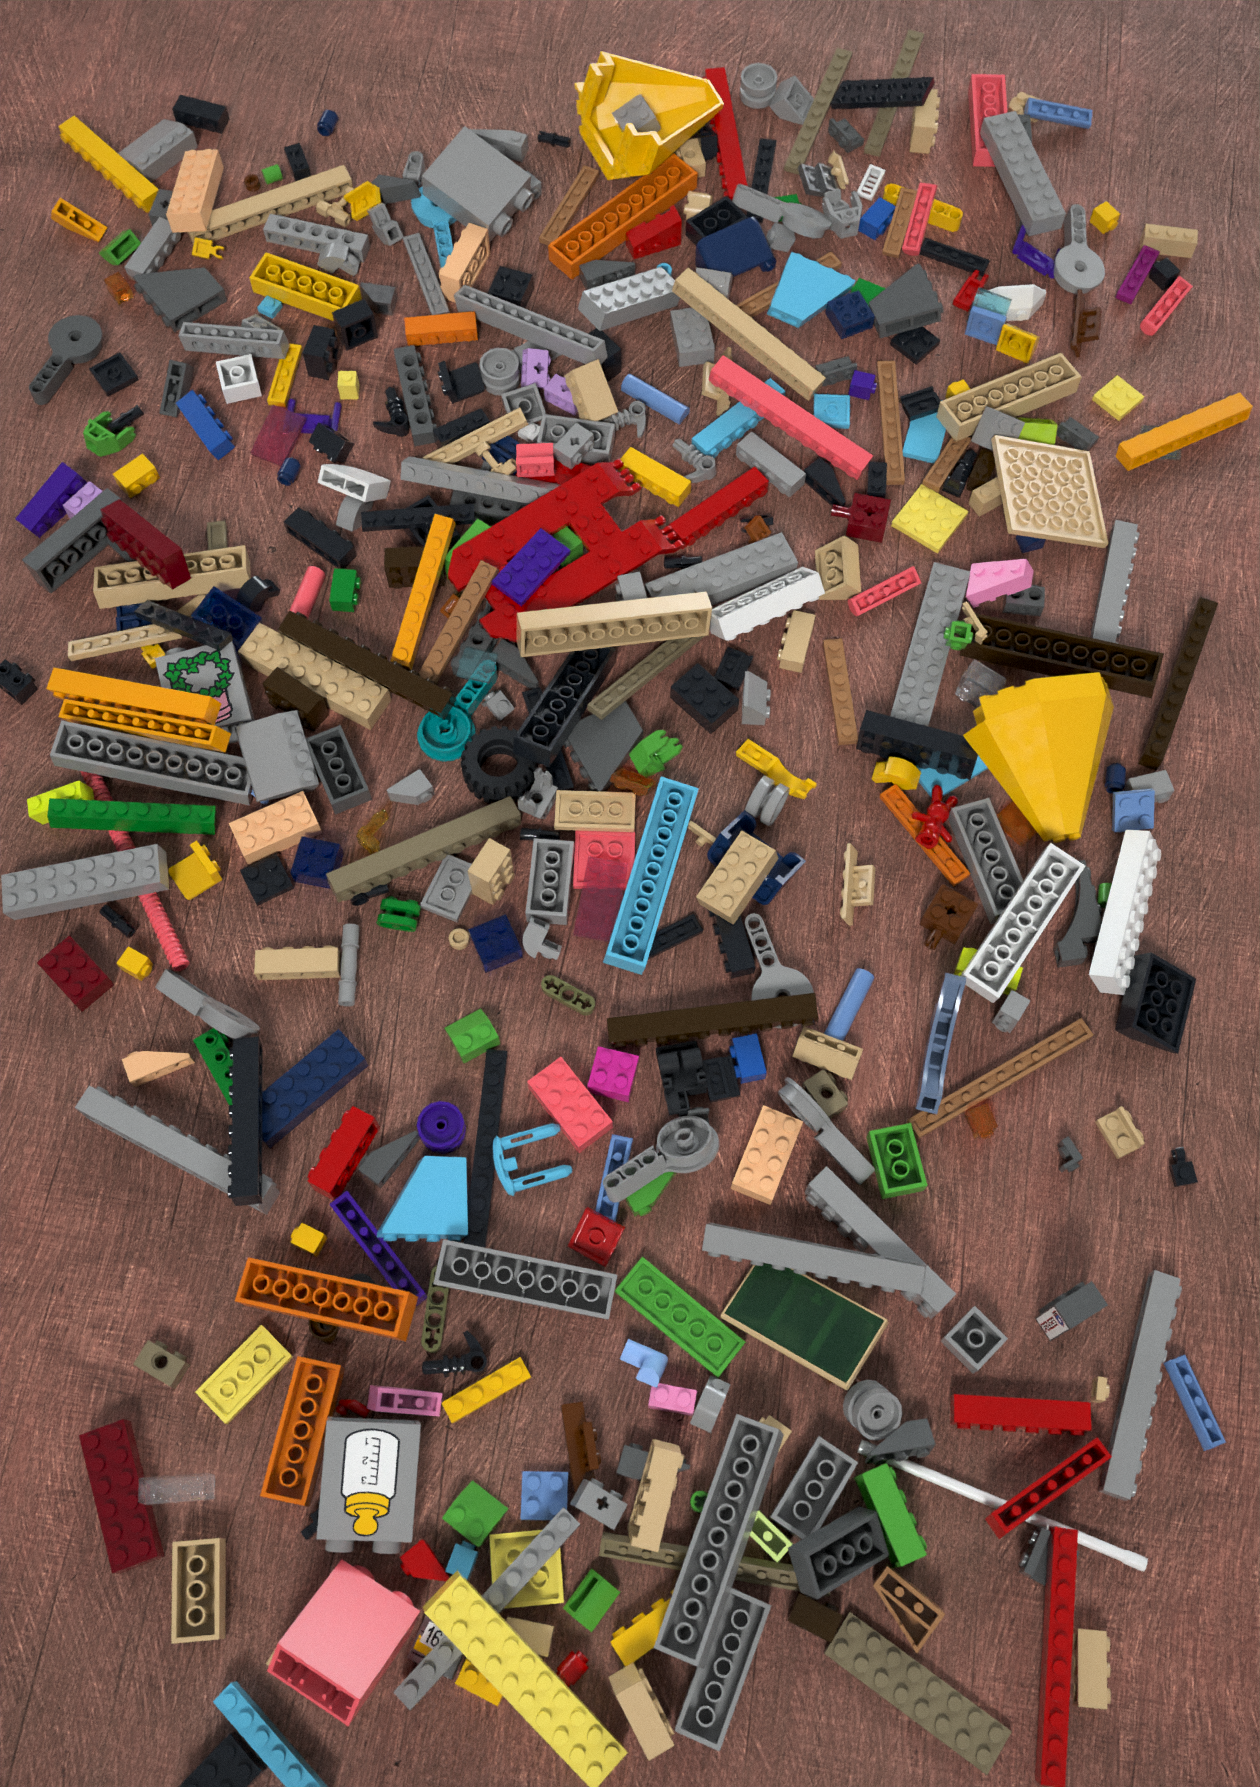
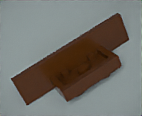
[1070,289,1102,357]
[560,1401,601,1495]

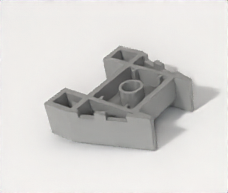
[469,129,528,162]

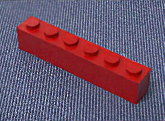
[669,467,769,550]
[950,1394,1092,1436]
[985,1437,1112,1539]

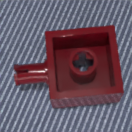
[831,493,891,543]

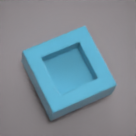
[257,295,283,319]

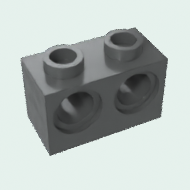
[1003,585,1045,616]

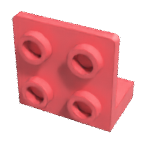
[516,443,554,477]

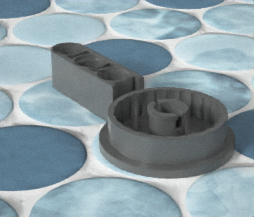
[29,315,103,405]

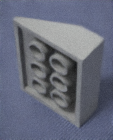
[118,119,198,183]
[235,710,319,802]

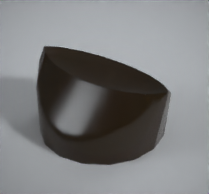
[308,1320,339,1345]

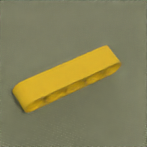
[883,184,963,232]

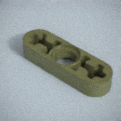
[541,975,595,1015]

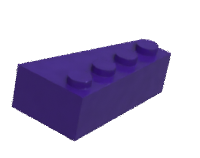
[15,462,88,538]

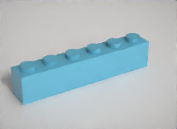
[691,378,785,458]
[213,1682,328,1787]

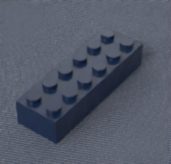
[262,1029,369,1148]

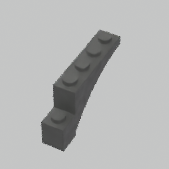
[1053,860,1102,968]

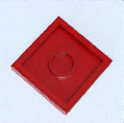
[567,1207,626,1267]

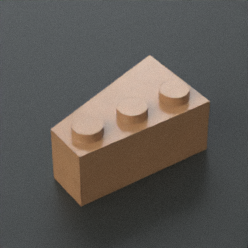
[873,1563,945,1653]

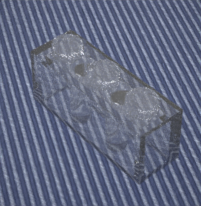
[138,1473,215,1505]

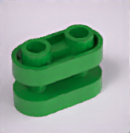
[376,896,421,932]

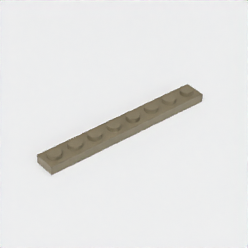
[587,636,705,720]

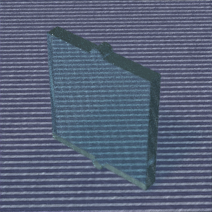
[456,648,498,683]

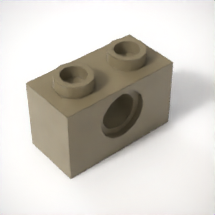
[801,1069,848,1119]
[133,1340,190,1389]

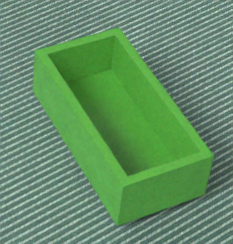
[854,1463,927,1568]

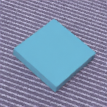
[813,394,850,429]

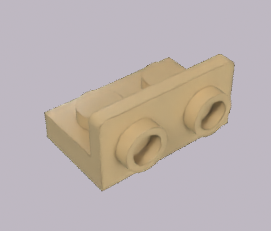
[1095,1106,1145,1159]

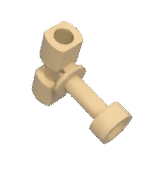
[316,186,353,227]
[475,442,517,475]

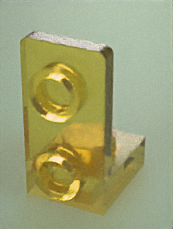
[356,809,389,854]

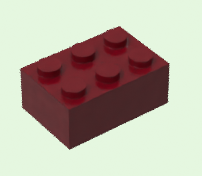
[37,936,114,1012]

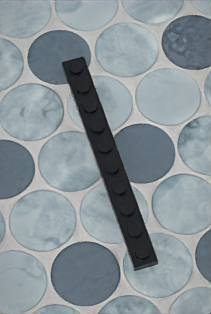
[464,1049,508,1248]

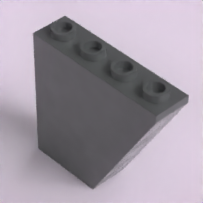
[869,263,943,338]
[133,267,227,332]
[564,701,643,792]

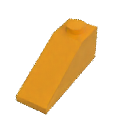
[51,198,107,242]

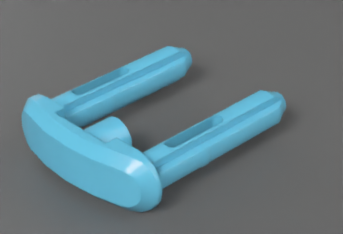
[492,1123,573,1196]

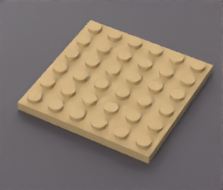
[991,435,1108,548]

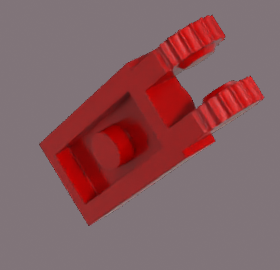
[952,270,989,312]

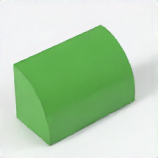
[99,229,141,266]
[563,1568,620,1632]

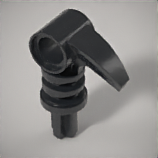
[373,387,410,437]
[942,450,977,498]
[422,1331,489,1378]

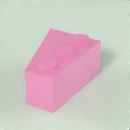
[966,559,1033,608]

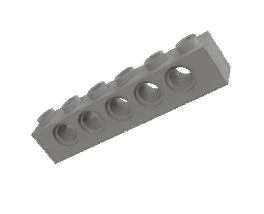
[263,214,370,263]
[178,322,290,359]

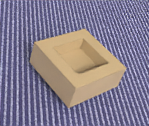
[1091,1376,1110,1403]

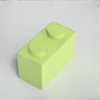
[750,1510,793,1563]

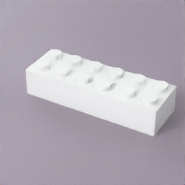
[709,567,825,641]

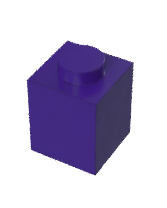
[849,370,877,400]

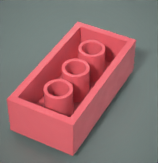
[527,1057,613,1153]

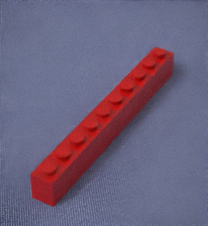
[702,67,747,208]
[1035,1526,1078,1787]

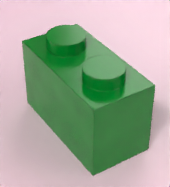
[329,569,361,612]

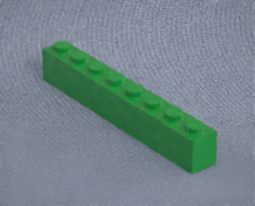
[47,798,216,835]

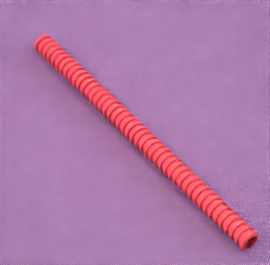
[80,771,190,971]

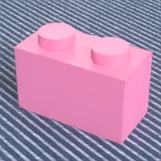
[648,1383,697,1416]

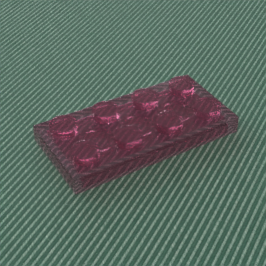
[573,856,628,942]

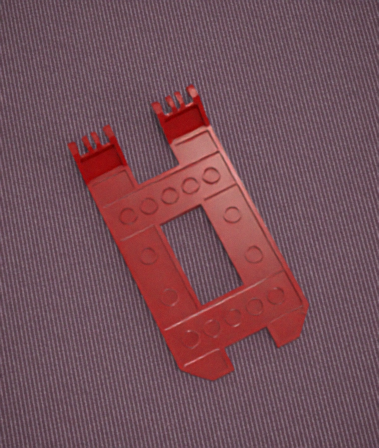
[447,458,684,642]

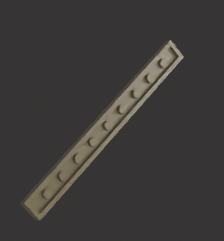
[864,30,924,157]
[784,48,853,175]
[599,1532,830,1597]

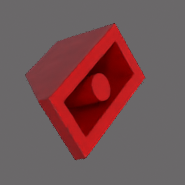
[400,1539,450,1582]

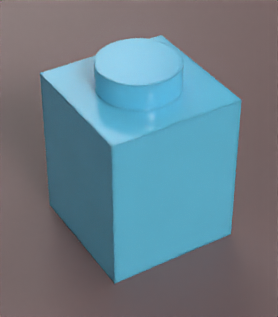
[445,1541,479,1580]

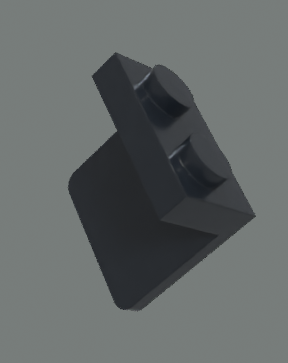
[438,361,485,404]

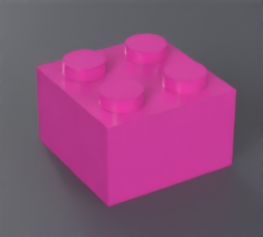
[587,1046,639,1102]

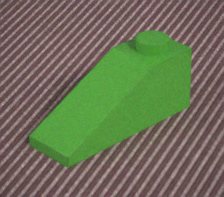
[625,1172,676,1216]

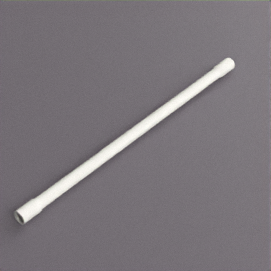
[857,1440,1148,1572]

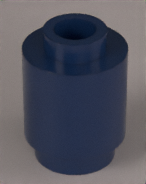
[317,110,339,137]
[277,457,301,486]
[1104,763,1126,794]

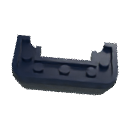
[695,217,776,277]
[707,810,806,905]

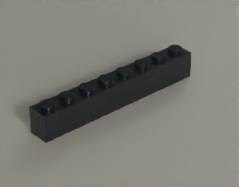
[228,1037,263,1206]

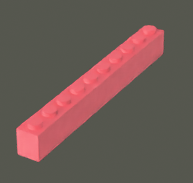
[708,355,873,480]

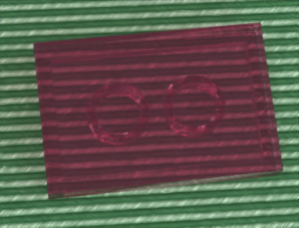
[250,405,306,467]

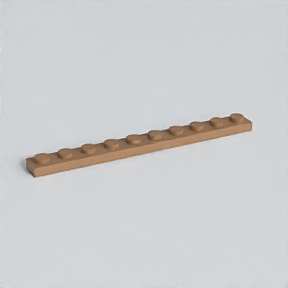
[906,1018,1093,1139]

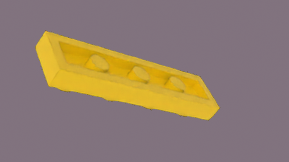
[267,344,303,407]
[442,1357,531,1424]

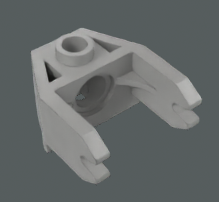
[822,191,863,239]
[518,767,558,819]

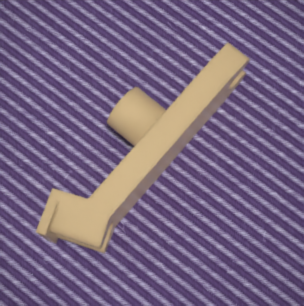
[828,151,849,189]
[962,602,988,645]
[687,821,716,847]

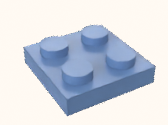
[965,306,1007,345]
[1112,788,1155,832]
[521,1471,568,1521]

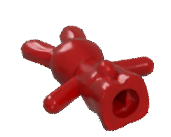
[911,785,958,849]

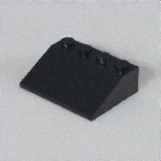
[1115,952,1196,1054]

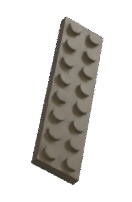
[824,1612,1012,1775]

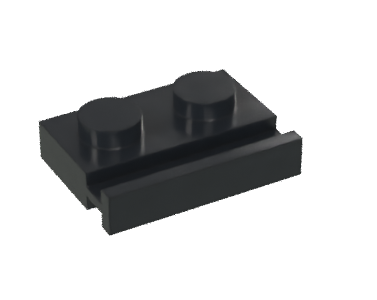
[899,386,941,421]
[714,647,753,691]
[702,1055,740,1103]

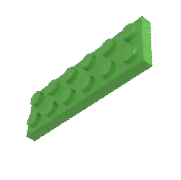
[614,1257,746,1378]

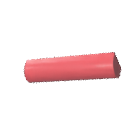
[902,183,937,256]
[1140,276,1193,335]
[290,566,326,619]
[848,566,921,616]

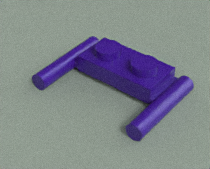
[1012,225,1061,279]
[283,399,342,434]

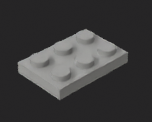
[420,855,472,922]

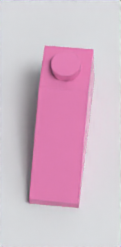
[367,1385,442,1416]

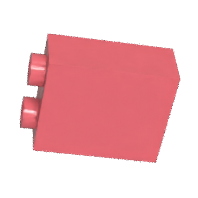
[267,1559,420,1726]

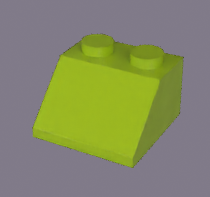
[1016,417,1058,445]

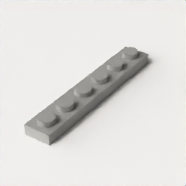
[403,233,450,315]

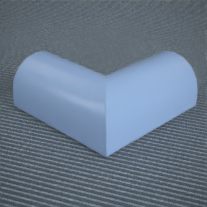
[620,1339,668,1388]

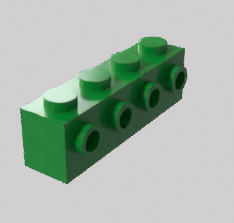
[193,1028,233,1105]

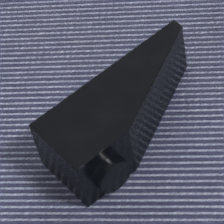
[692,124,718,160]
[804,457,846,507]

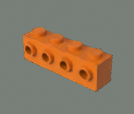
[404,311,478,346]

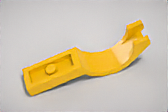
[736,739,817,799]

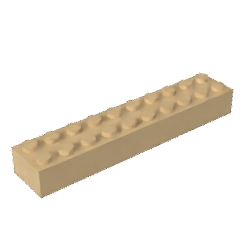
[516,592,712,657]

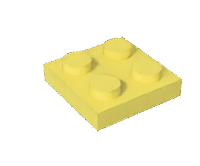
[1092,375,1144,421]

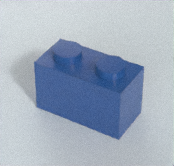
[858,197,896,240]
[729,1033,767,1084]

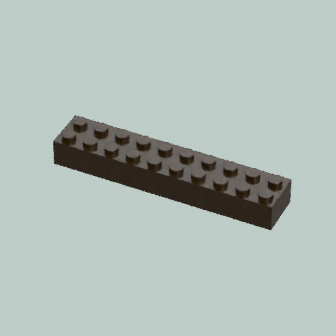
[960,613,1164,698]

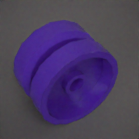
[417,1101,467,1154]

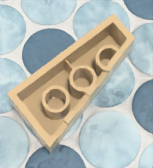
[627,1439,684,1552]

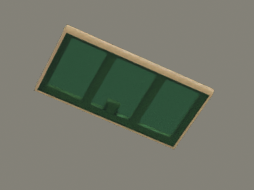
[721,1263,888,1390]

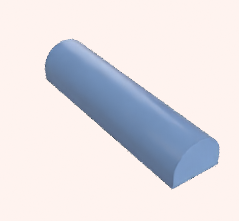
[1024,98,1092,129]
[621,374,690,425]
[824,968,874,1041]
[595,1134,633,1222]
[1163,1355,1226,1451]

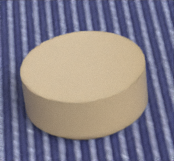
[449,928,470,950]

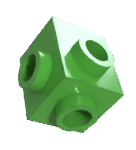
[943,621,973,650]

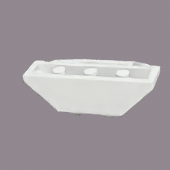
[973,284,1046,321]

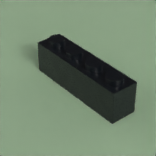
[284,507,357,569]
[707,909,756,979]

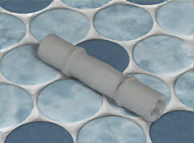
[338,924,359,1006]

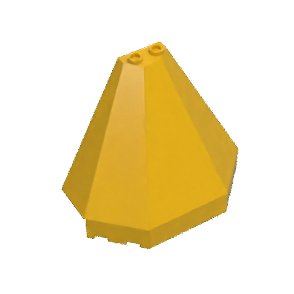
[574,51,724,180]
[963,672,1114,843]

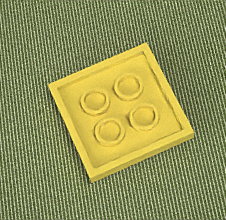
[891,484,968,554]
[489,1530,564,1609]

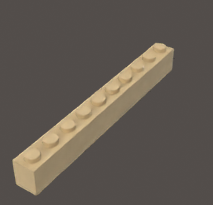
[187,165,353,245]
[672,268,826,401]

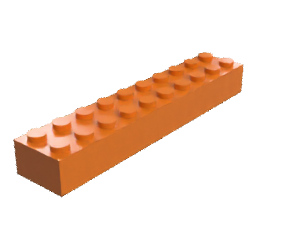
[548,154,697,280]

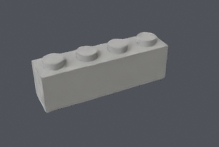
[125,217,181,281]
[736,431,806,497]

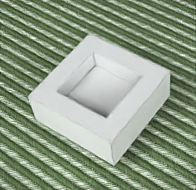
[518,423,540,444]

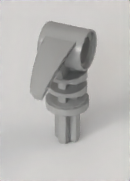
[600,401,646,438]
[672,439,716,483]

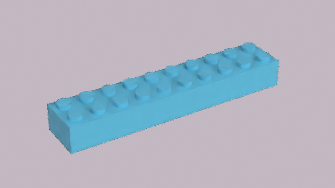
[603,776,699,975]

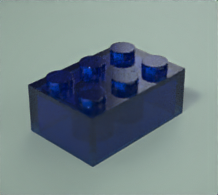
[191,586,262,653]

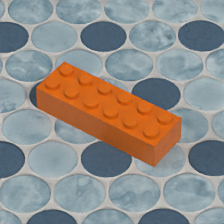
[260,1356,345,1507]

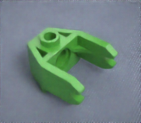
[83,411,136,457]
[629,730,683,777]

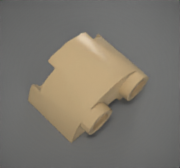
[684,191,713,220]

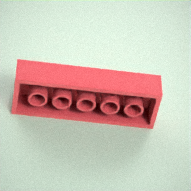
[968,74,1008,167]

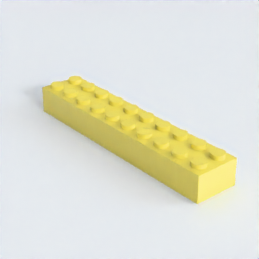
[423,1570,628,1787]

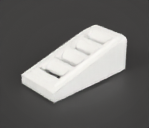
[857,164,886,201]

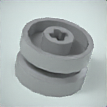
[739,63,777,109]
[480,348,520,396]
[745,775,790,827]
[843,1380,902,1441]

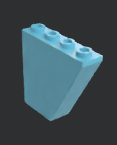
[767,252,856,328]
[377,1156,468,1242]

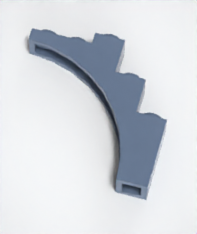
[916,973,966,1114]

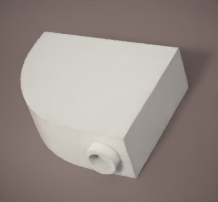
[318,464,391,502]

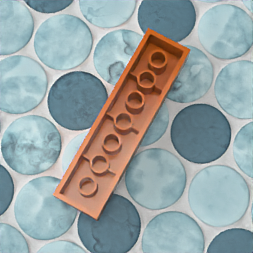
[235,1257,418,1342]

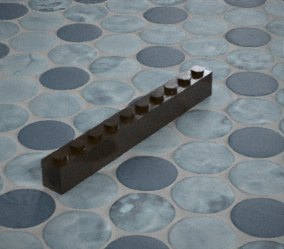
[1138,597,1218,771]
[278,610,456,720]
[607,993,818,1049]

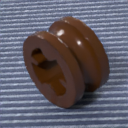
[244,174,261,192]

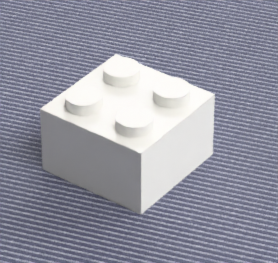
[216,354,262,404]

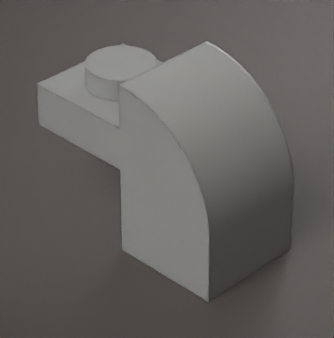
[367,203,403,246]
[317,243,360,276]
[336,495,373,531]
[523,915,562,960]
[690,1375,731,1433]

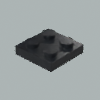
[890,326,940,365]
[89,352,139,397]
[240,853,294,906]

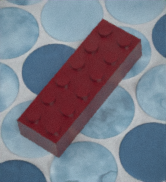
[100,499,191,590]
[79,1419,165,1574]

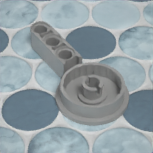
[732,184,832,238]
[1053,204,1105,294]
[745,913,814,1029]
[155,969,260,1039]
[778,1077,875,1185]
[603,1116,719,1203]

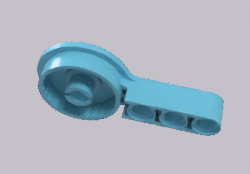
[411,187,456,268]

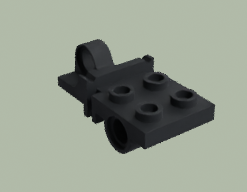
[656,1041,707,1117]

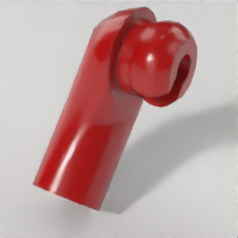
[335,1399,370,1418]

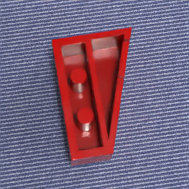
[626,205,682,260]

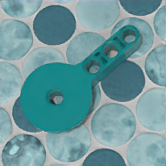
[417,660,498,762]

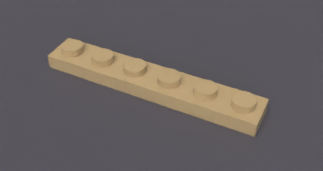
[423,408,528,464]
[68,624,182,661]

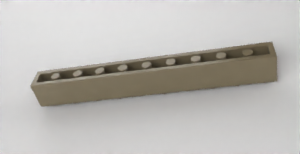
[326,796,521,903]

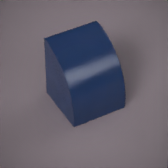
[1016,535,1046,553]

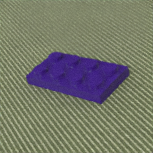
[492,528,570,607]

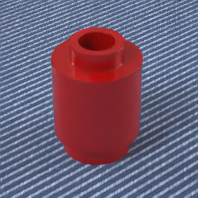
[555,1650,589,1687]

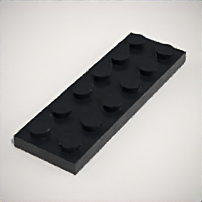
[830,77,935,109]

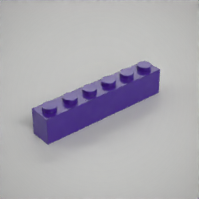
[329,1191,428,1308]

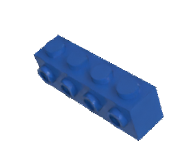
[176,390,235,460]

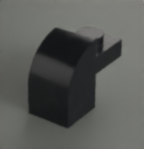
[234,576,280,614]

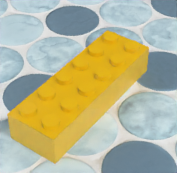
[249,252,362,321]

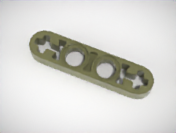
[421,1266,450,1353]

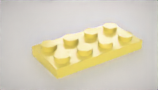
[195,1325,293,1424]

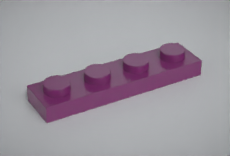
[1115,245,1160,304]

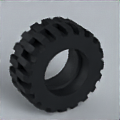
[461,726,537,803]

